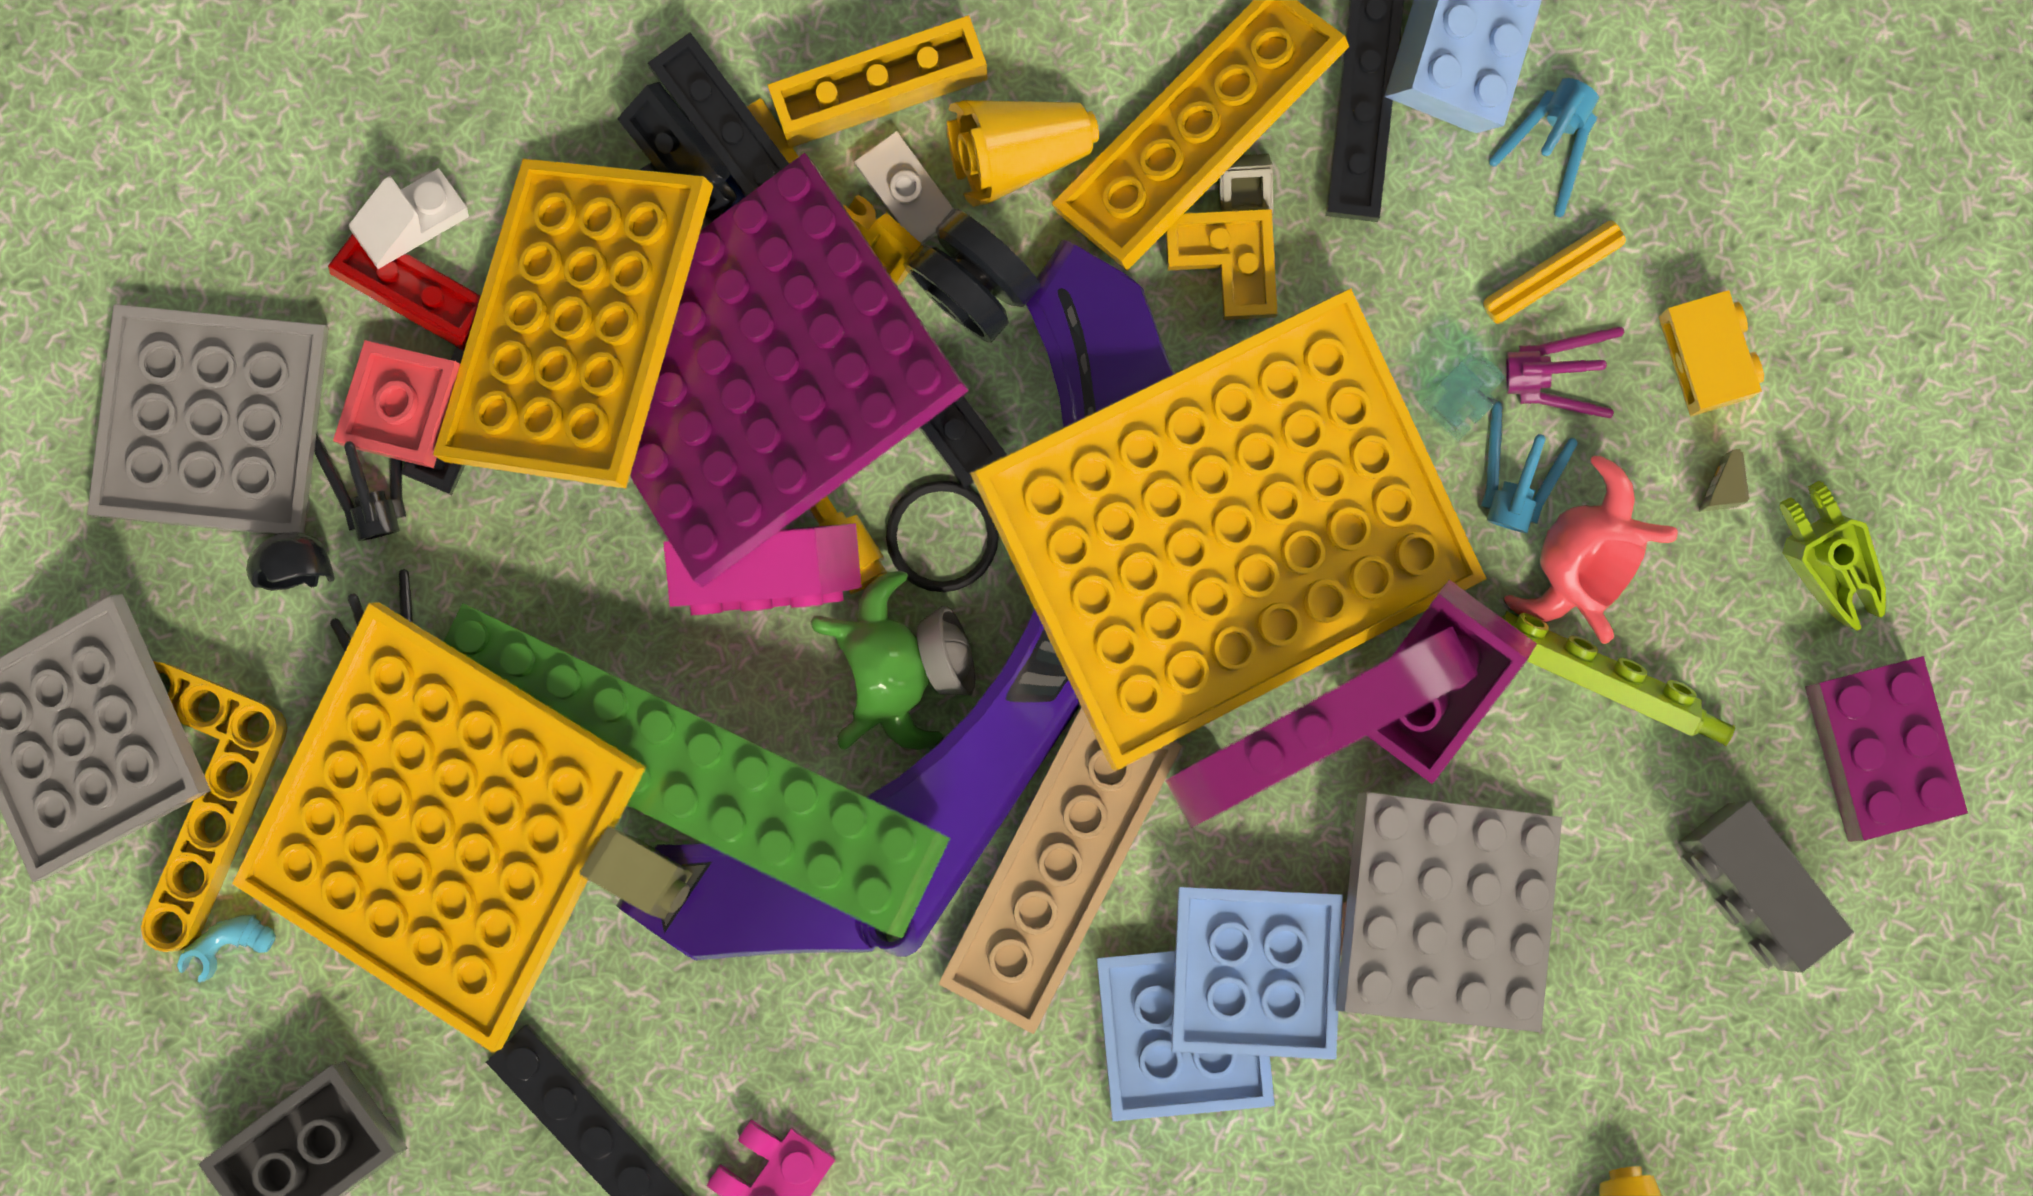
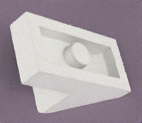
[349,168,469,269]

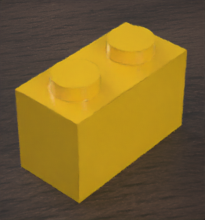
[1659,290,1764,417]

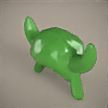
[811,571,943,750]

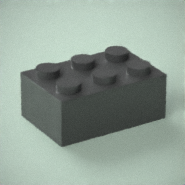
[1678,800,1854,973]
[198,1061,408,1196]

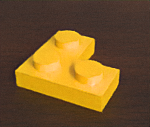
[1166,209,1278,320]

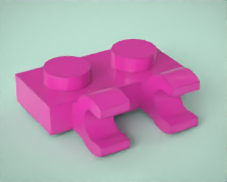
[706,1119,836,1196]

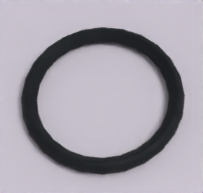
[886,480,999,592]

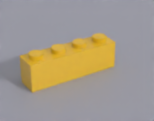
[767,15,988,148]

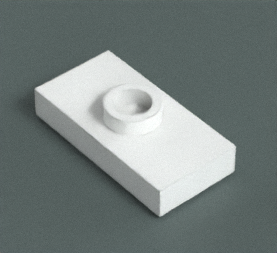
[854,131,953,244]

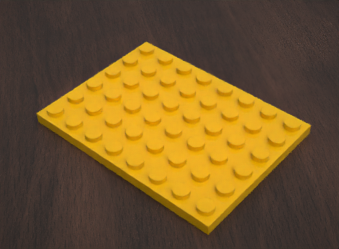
[970,288,1486,770]

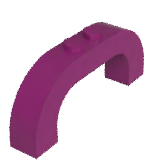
[1165,627,1478,828]

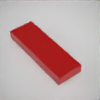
[328,233,481,350]

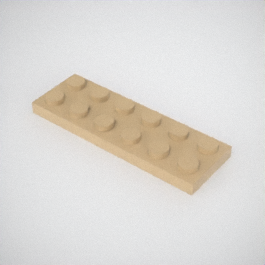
[938,707,1182,1034]

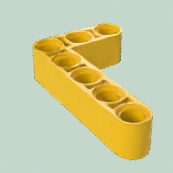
[141,661,288,952]

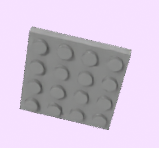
[87,304,329,535]
[0,594,211,882]
[1336,792,1562,1032]

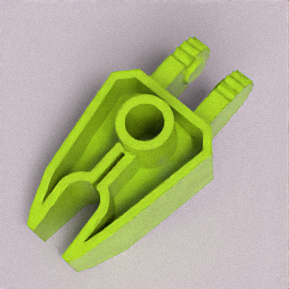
[1779,480,1886,631]

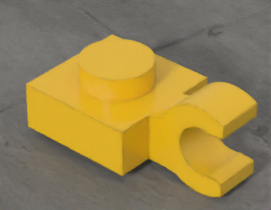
[843,195,923,286]

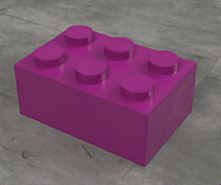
[1367,580,1537,784]
[1805,656,1968,842]

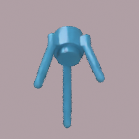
[1489,78,1599,218]
[1481,401,1577,533]

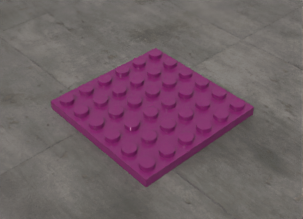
[630,153,969,587]

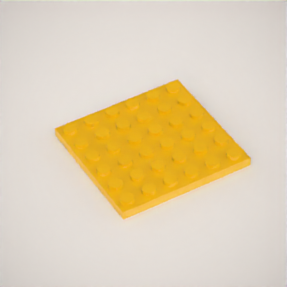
[232,602,646,1053]

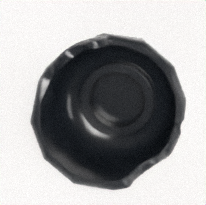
[246,532,335,591]

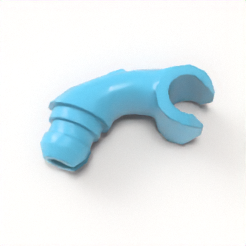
[177,915,276,983]

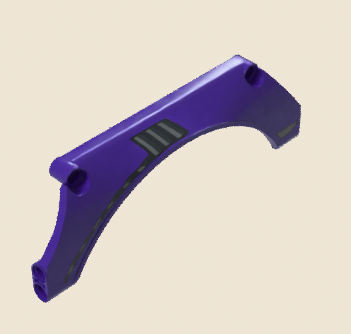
[616,240,1174,961]

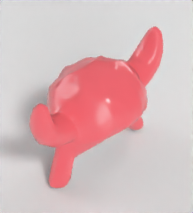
[1504,456,1678,644]

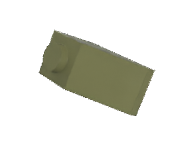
[579,826,693,919]

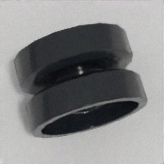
[903,209,1041,343]

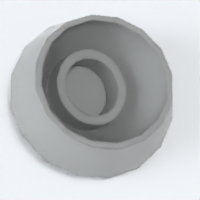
[917,606,975,696]

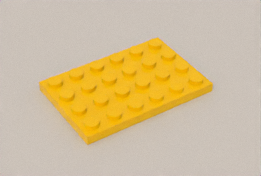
[433,159,714,489]

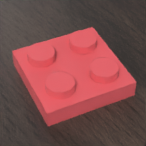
[333,340,460,468]

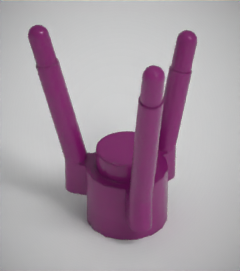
[1506,327,1625,418]

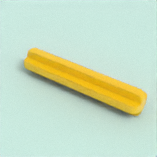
[1483,220,1626,324]

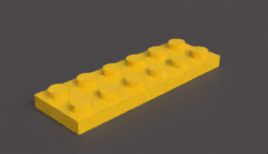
[1051,0,1350,271]

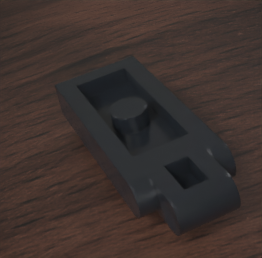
[617,82,737,221]

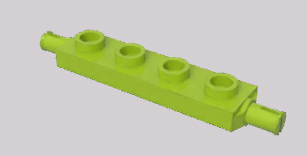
[1501,611,1735,747]

